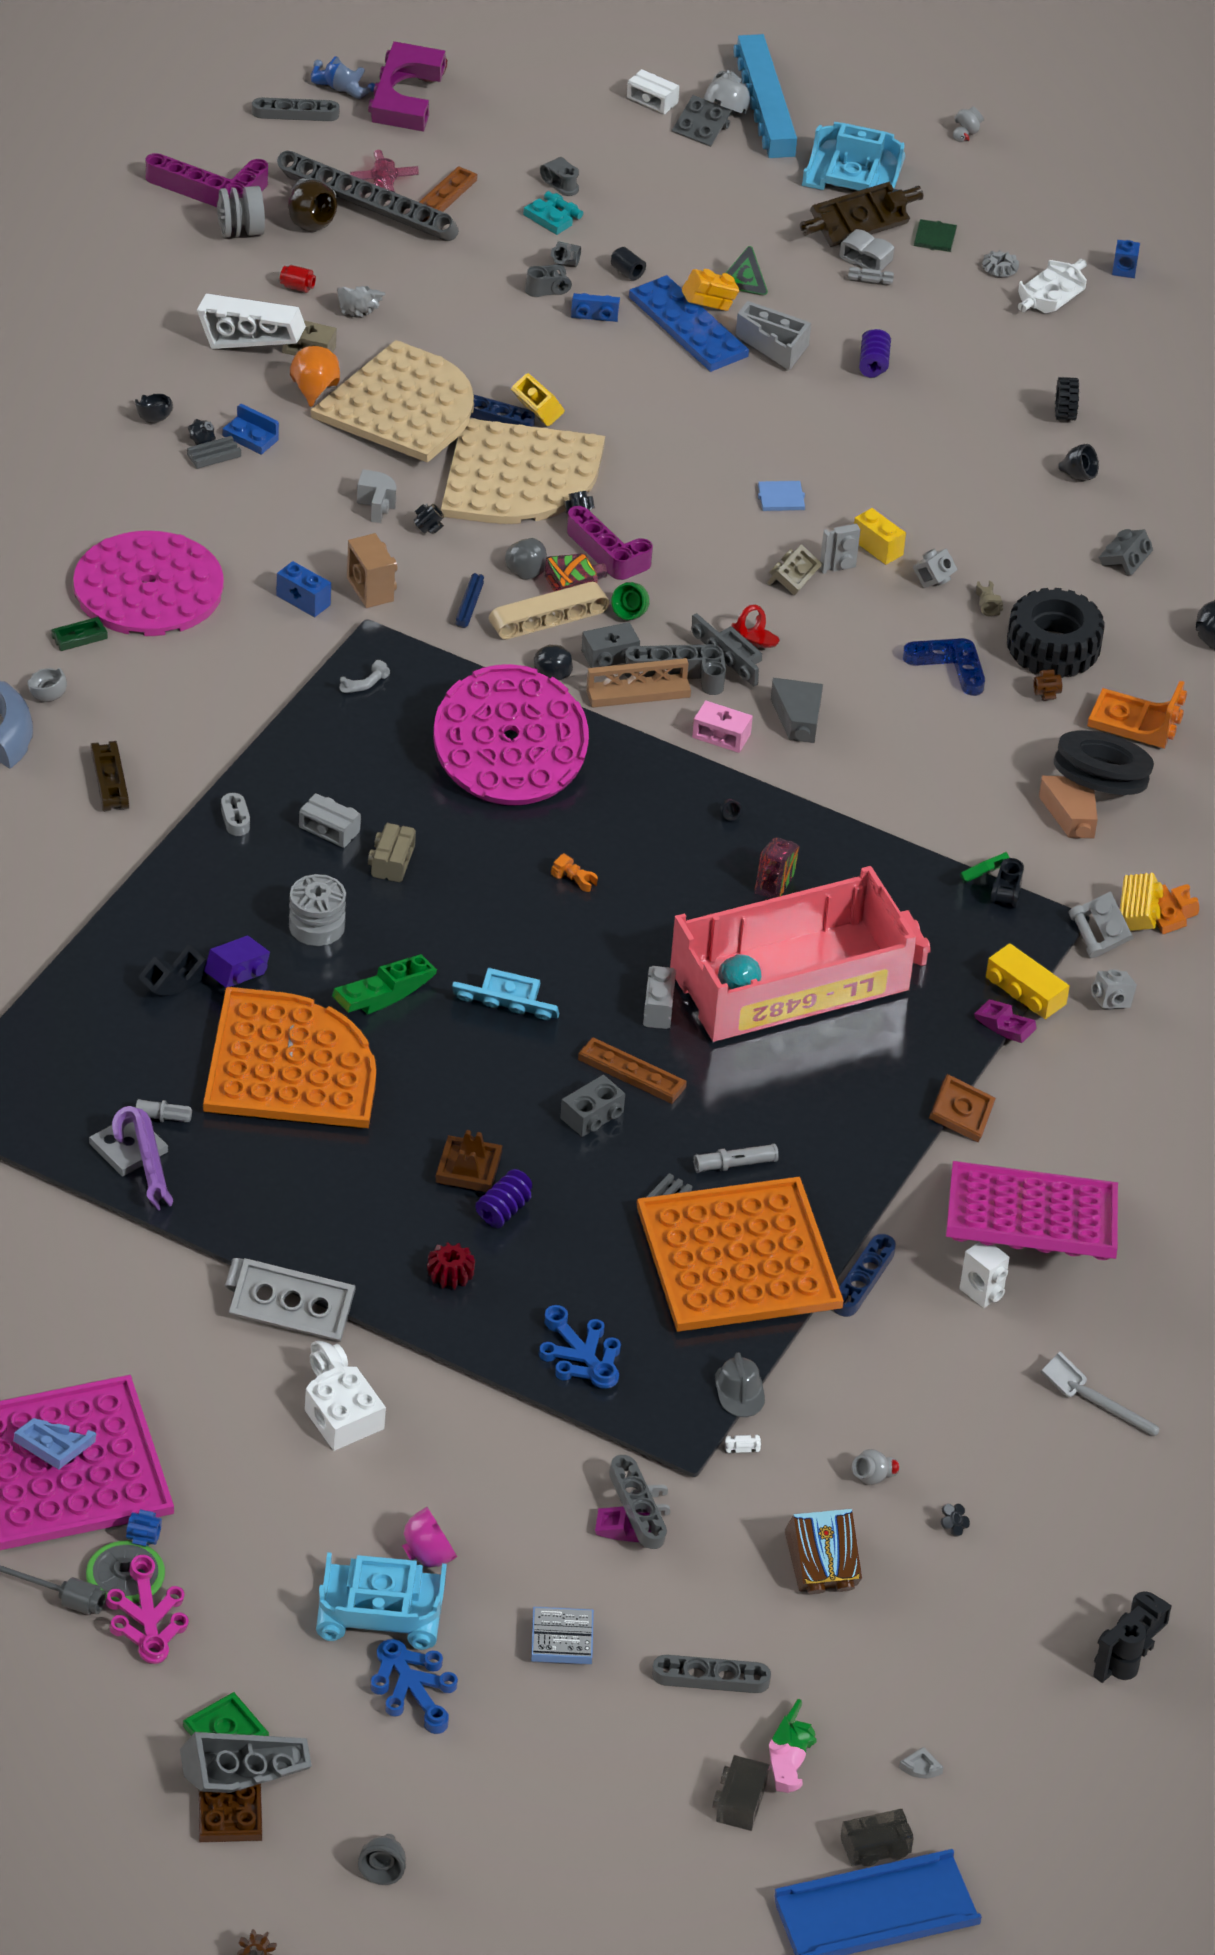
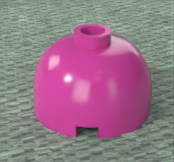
[402,1507,457,1567]

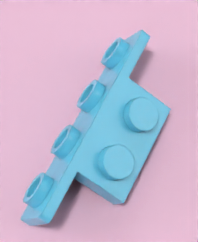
[452,968,559,1020]

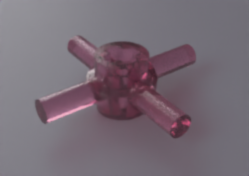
[350,150,419,192]

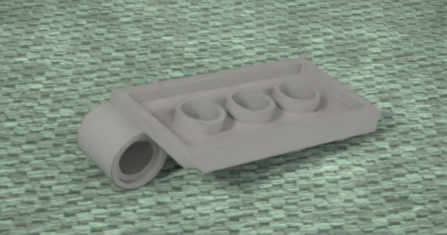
[225,1258,356,1342]

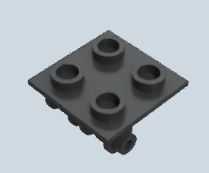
[672,95,732,147]

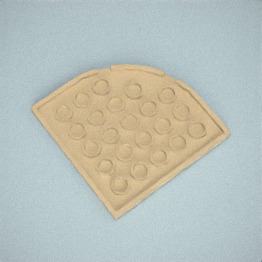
[311,340,474,463]
[441,419,605,524]

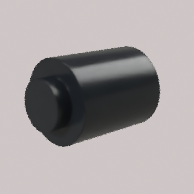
[611,247,646,281]

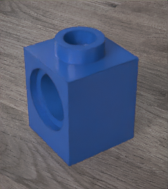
[1112,239,1140,278]

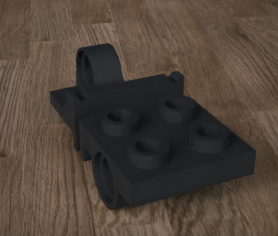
[1093,1591,1172,1683]

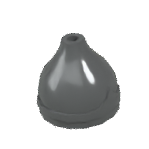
[358,1834,406,1885]

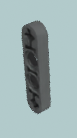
[252,97,340,121]
[609,1455,667,1549]
[652,1655,771,1693]

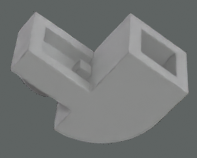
[357,469,396,523]

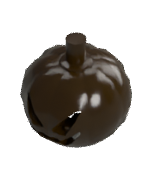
[288,180,337,231]

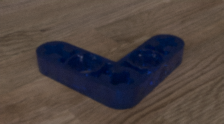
[903,638,985,696]

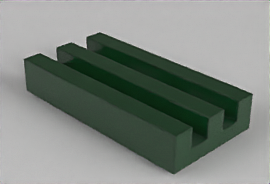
[51,617,108,651]

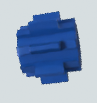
[126,1509,162,1547]

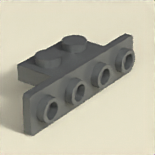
[691,613,762,687]

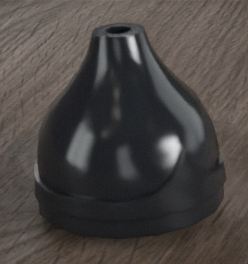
[1058,444,1099,480]

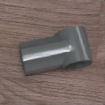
[550,241,581,267]

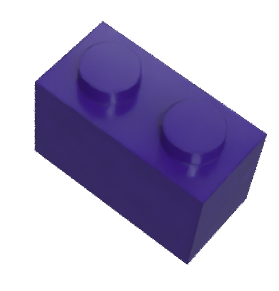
[205,935,270,987]

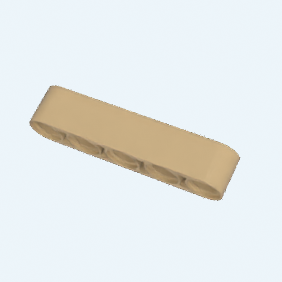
[489,582,610,639]

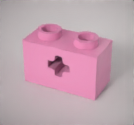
[692,700,753,753]

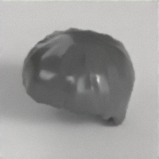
[505,538,548,579]

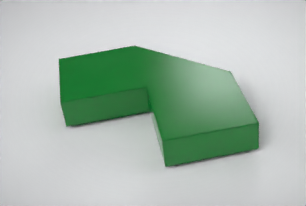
[960,852,1010,883]

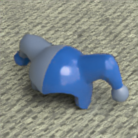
[311,56,375,99]

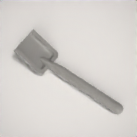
[1040,1351,1159,1436]

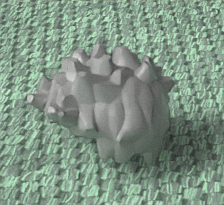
[337,286,385,318]

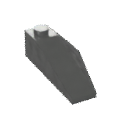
[180,1732,312,1793]

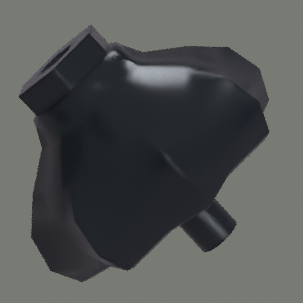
[188,419,216,445]

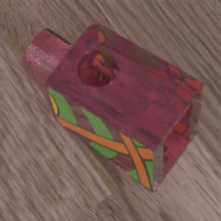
[545,553,607,592]
[754,837,799,899]

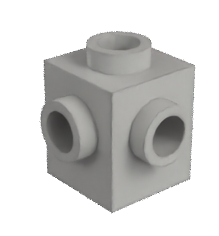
[912,548,958,588]
[1091,969,1137,1010]

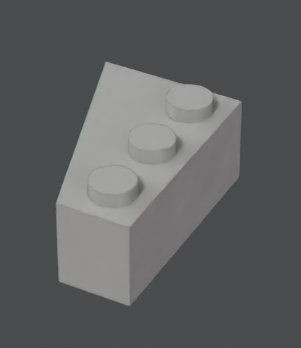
[736,301,811,370]

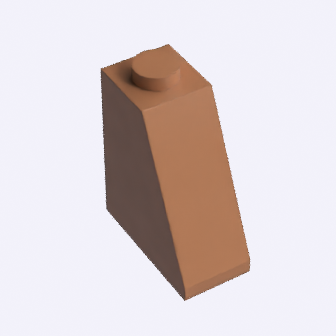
[1039,775,1098,838]

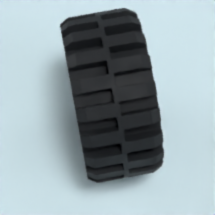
[1007,588,1105,678]

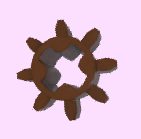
[1033,670,1063,700]
[237,1929,277,1955]

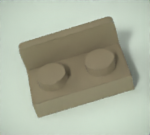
[766,544,823,596]

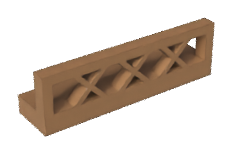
[586,658,691,708]

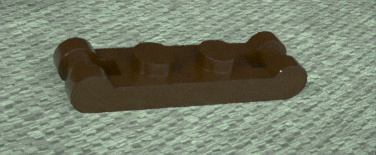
[90,741,129,811]

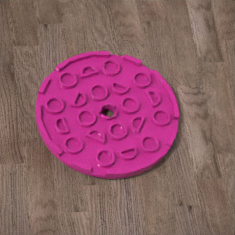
[73,531,224,636]
[433,664,589,805]

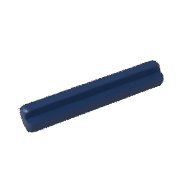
[455,573,484,628]

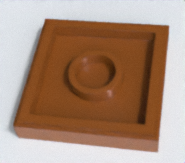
[929,1074,996,1142]

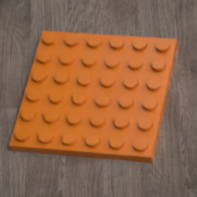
[637,1177,844,1332]

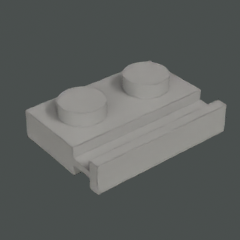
[820,524,860,574]

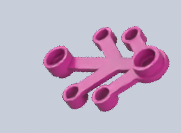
[106,1555,189,1664]

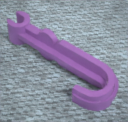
[112,1106,173,1210]

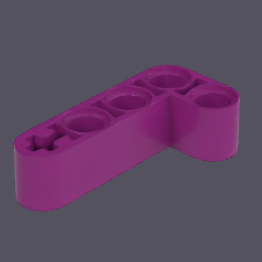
[567,506,653,580]

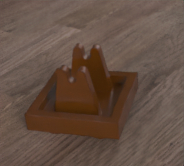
[436,1130,503,1192]

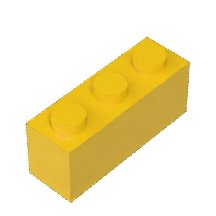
[986,943,1070,1020]

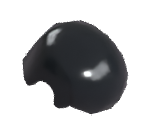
[135,394,173,423]
[534,644,573,680]

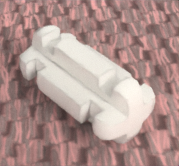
[725,1435,761,1453]

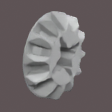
[982,250,1019,277]

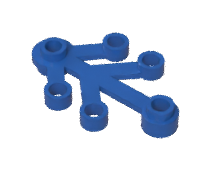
[539,1305,621,1388]
[371,1639,458,1734]

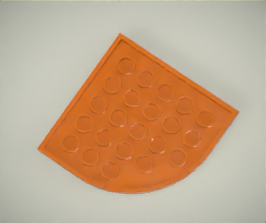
[203,987,376,1128]

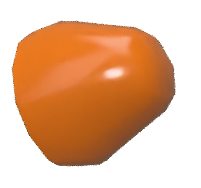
[290,346,340,407]

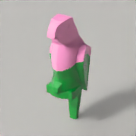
[769,1699,817,1793]

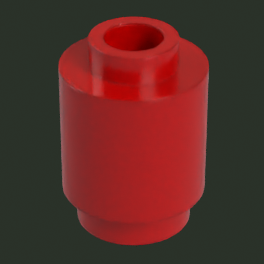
[280,265,316,293]

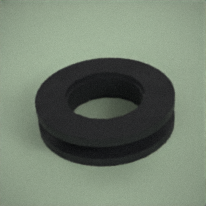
[1054,730,1154,795]

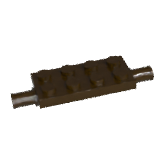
[800,181,924,247]

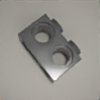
[560,1075,625,1137]

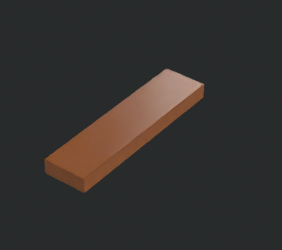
[419,166,477,222]
[578,1037,687,1104]

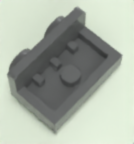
[1099,529,1153,575]

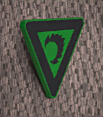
[726,246,768,295]

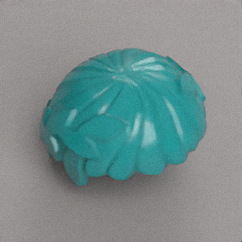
[718,954,762,989]

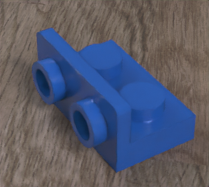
[571,293,620,322]
[222,404,279,455]

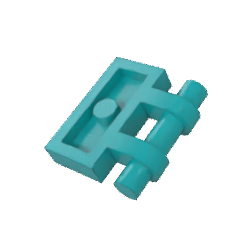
[523,191,583,235]

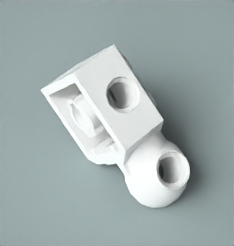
[305,1341,386,1451]

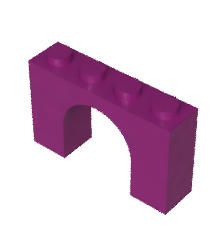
[368,41,446,132]

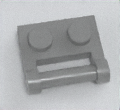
[1068,891,1134,958]

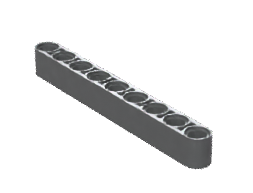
[277,150,459,241]

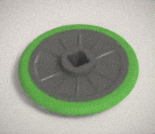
[86,1541,165,1604]

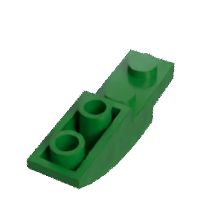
[332,954,437,1014]

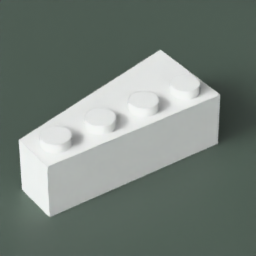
[197,294,306,349]

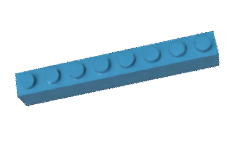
[733,34,797,158]

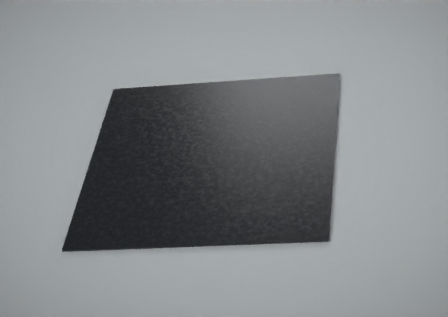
[0,619,1090,1477]

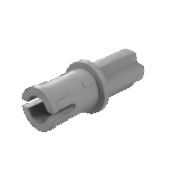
[136,1099,192,1122]

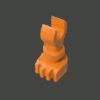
[551,853,598,892]

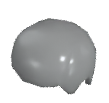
[28,668,67,702]

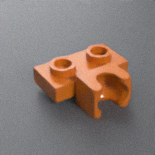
[1156,884,1199,934]

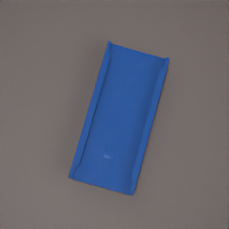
[774,1849,982,1955]

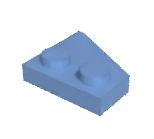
[13,1418,96,1470]

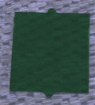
[914,219,957,252]

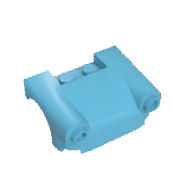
[802,122,905,191]
[316,1552,447,1650]

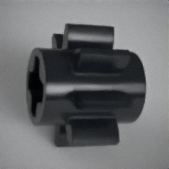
[564,491,595,513]
[414,504,444,534]

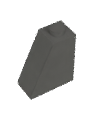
[770,677,823,743]

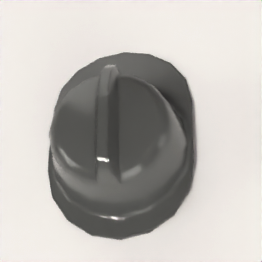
[715,1352,765,1417]

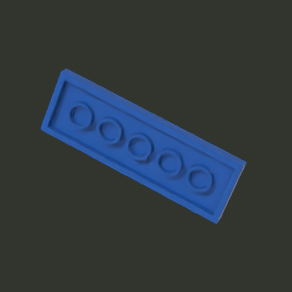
[629,275,749,372]

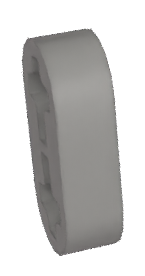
[221,793,250,836]

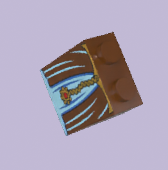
[785,1509,862,1594]

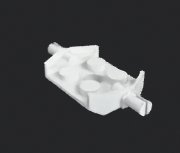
[1018,259,1087,313]

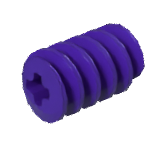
[859,329,891,378]
[475,1169,532,1228]

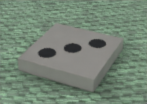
[89,1122,168,1177]

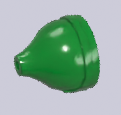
[611,582,650,620]

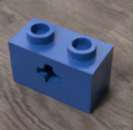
[276,561,331,618]

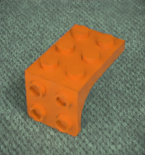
[1087,681,1187,749]

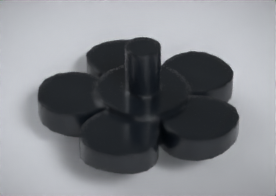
[940,1503,970,1537]

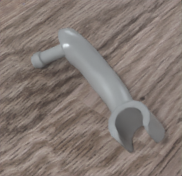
[339,660,390,693]

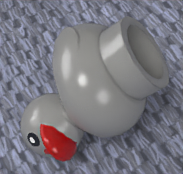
[953,106,984,142]
[852,1449,900,1485]

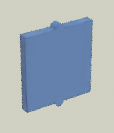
[758,481,805,511]

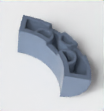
[0,681,33,769]

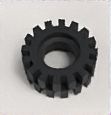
[1055,377,1079,421]

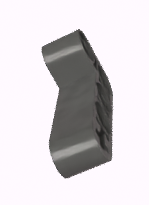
[624,644,726,695]

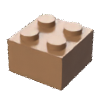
[347,533,397,608]

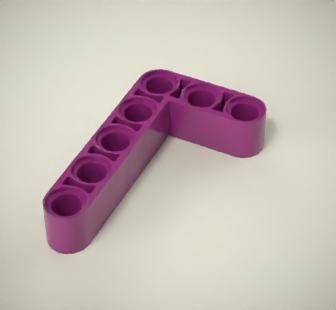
[145,153,268,207]

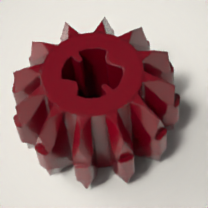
[427,1241,475,1290]

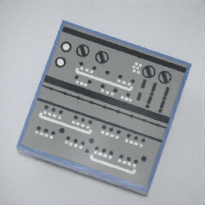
[531,1607,594,1664]

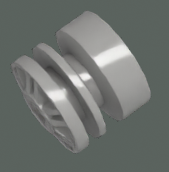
[217,186,265,238]
[289,874,346,946]

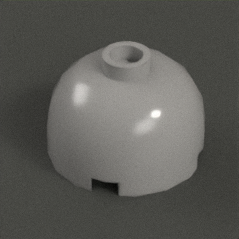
[704,74,750,114]

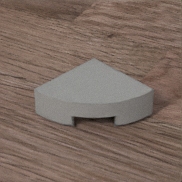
[899,1747,943,1778]

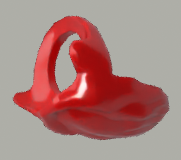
[731,604,780,648]

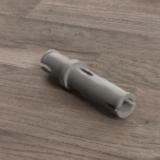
[694,1144,778,1172]

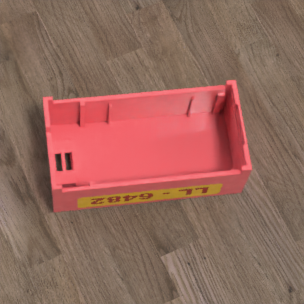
[670,866,916,1042]

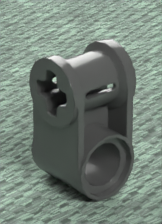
[540,157,579,196]
[525,264,572,297]

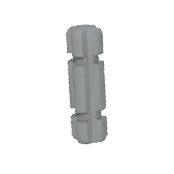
[848,267,894,284]

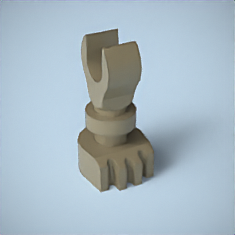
[976,581,1003,616]

